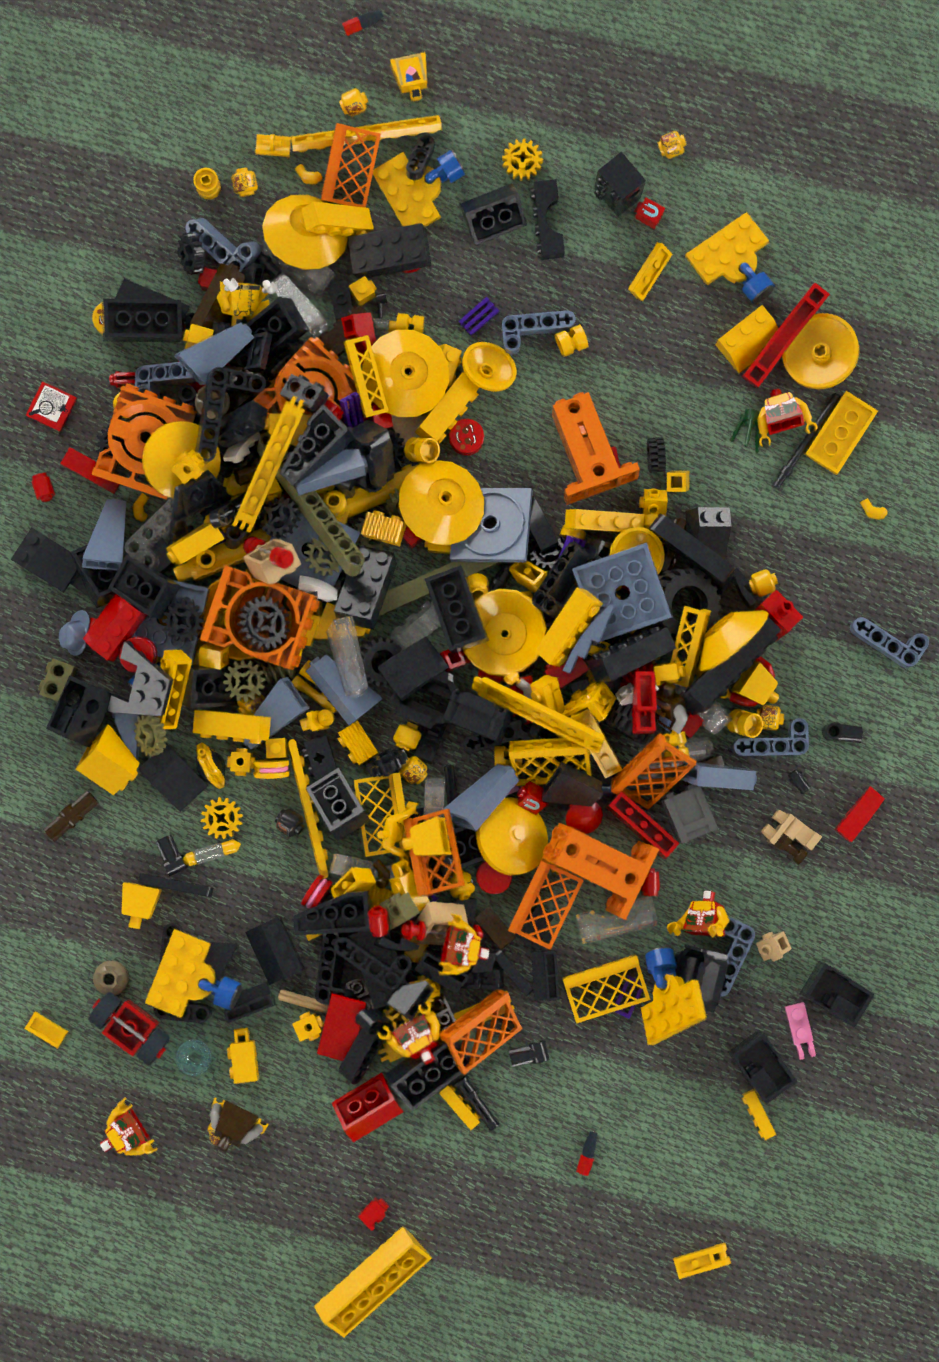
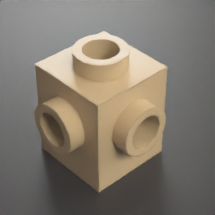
[756,931,791,961]

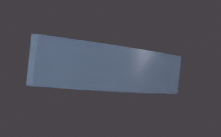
[563,604,615,673]

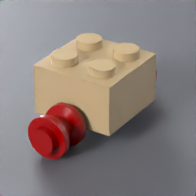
[243,536,301,584]
[402,902,483,945]

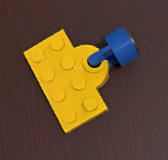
[373,150,465,227]
[685,212,775,304]
[145,929,242,1018]
[641,947,706,1045]

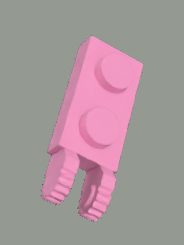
[784,1002,816,1060]

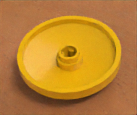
[782,313,859,389]
[142,421,221,499]
[476,798,548,875]

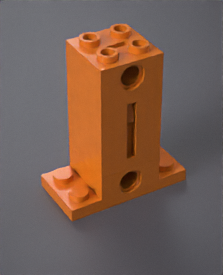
[552,392,640,505]
[542,823,659,920]

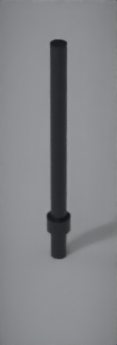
[772,393,841,490]

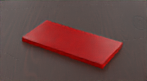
[317,993,366,1061]

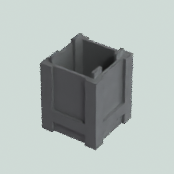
[661,784,718,844]

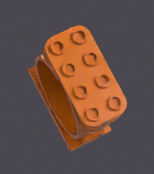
[253,337,357,451]
[92,383,197,500]
[200,565,320,670]

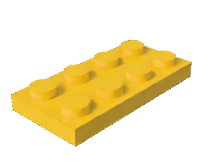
[805,391,878,475]

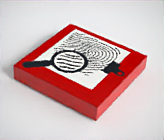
[26,381,77,432]

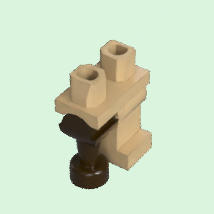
[761,810,822,865]

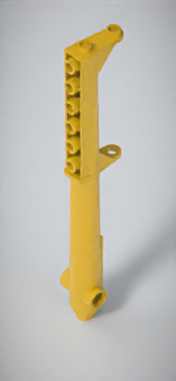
[173,462,448,582]

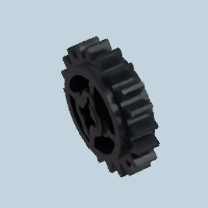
[237,596,291,651]

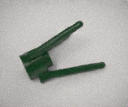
[730,409,760,453]

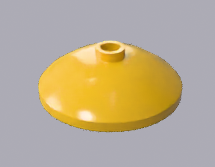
[462,342,517,392]
[610,527,665,575]

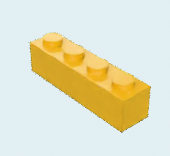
[439,1084,480,1130]
[742,1089,776,1140]

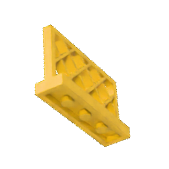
[509,738,592,786]
[353,773,407,857]
[562,954,650,1023]

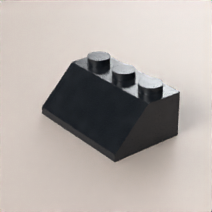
[460,183,527,246]
[245,916,305,985]

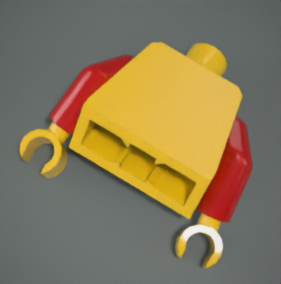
[720,656,779,707]

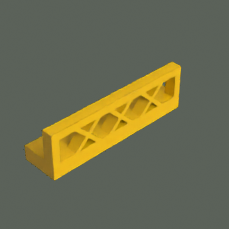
[344,335,389,418]
[670,606,711,687]
[571,707,622,779]

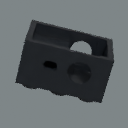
[594,152,646,217]
[46,676,113,748]
[799,961,875,1028]
[728,1030,798,1105]

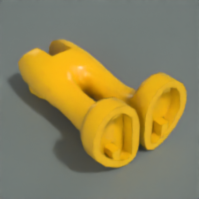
[292,660,337,713]

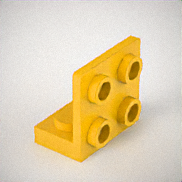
[562,681,616,722]

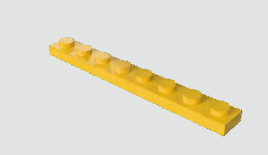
[291,115,442,152]

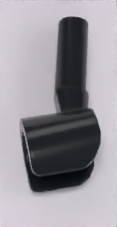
[376,292,387,320]

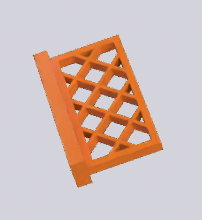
[321,123,381,208]
[611,733,696,809]
[403,809,465,897]
[508,858,584,950]
[439,989,522,1075]

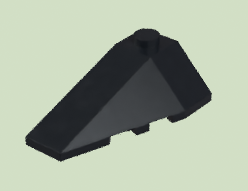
[280,404,356,487]
[293,891,374,936]

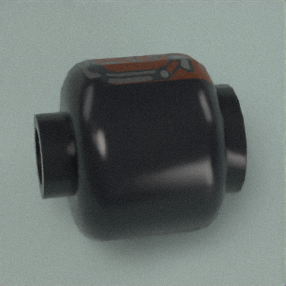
[275,808,305,837]

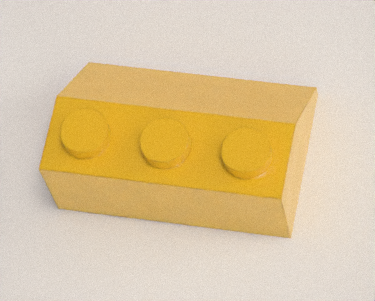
[715,305,778,374]

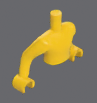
[377,801,419,864]

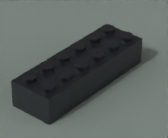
[681,617,781,716]

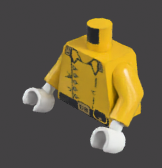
[217,278,277,326]

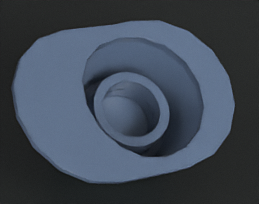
[59,610,90,656]

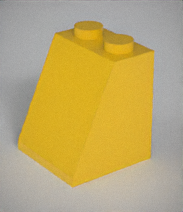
[76,725,140,796]

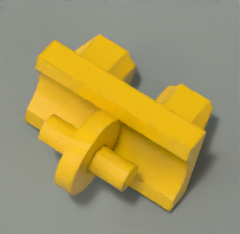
[255,134,291,157]
[300,709,334,732]

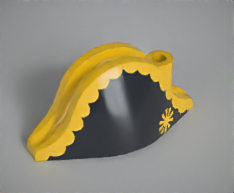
[196,742,225,789]

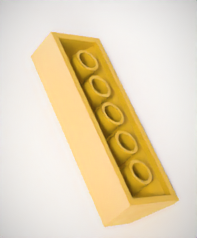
[314,1227,432,1337]

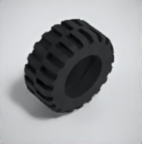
[650,568,721,643]

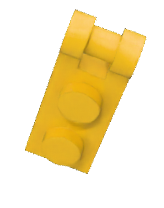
[673,1243,731,1279]

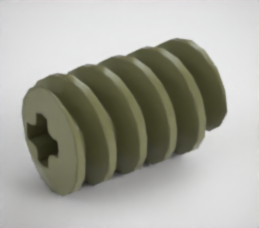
[254,662,296,686]

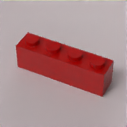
[606,791,680,859]

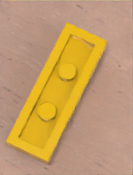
[628,242,672,301]

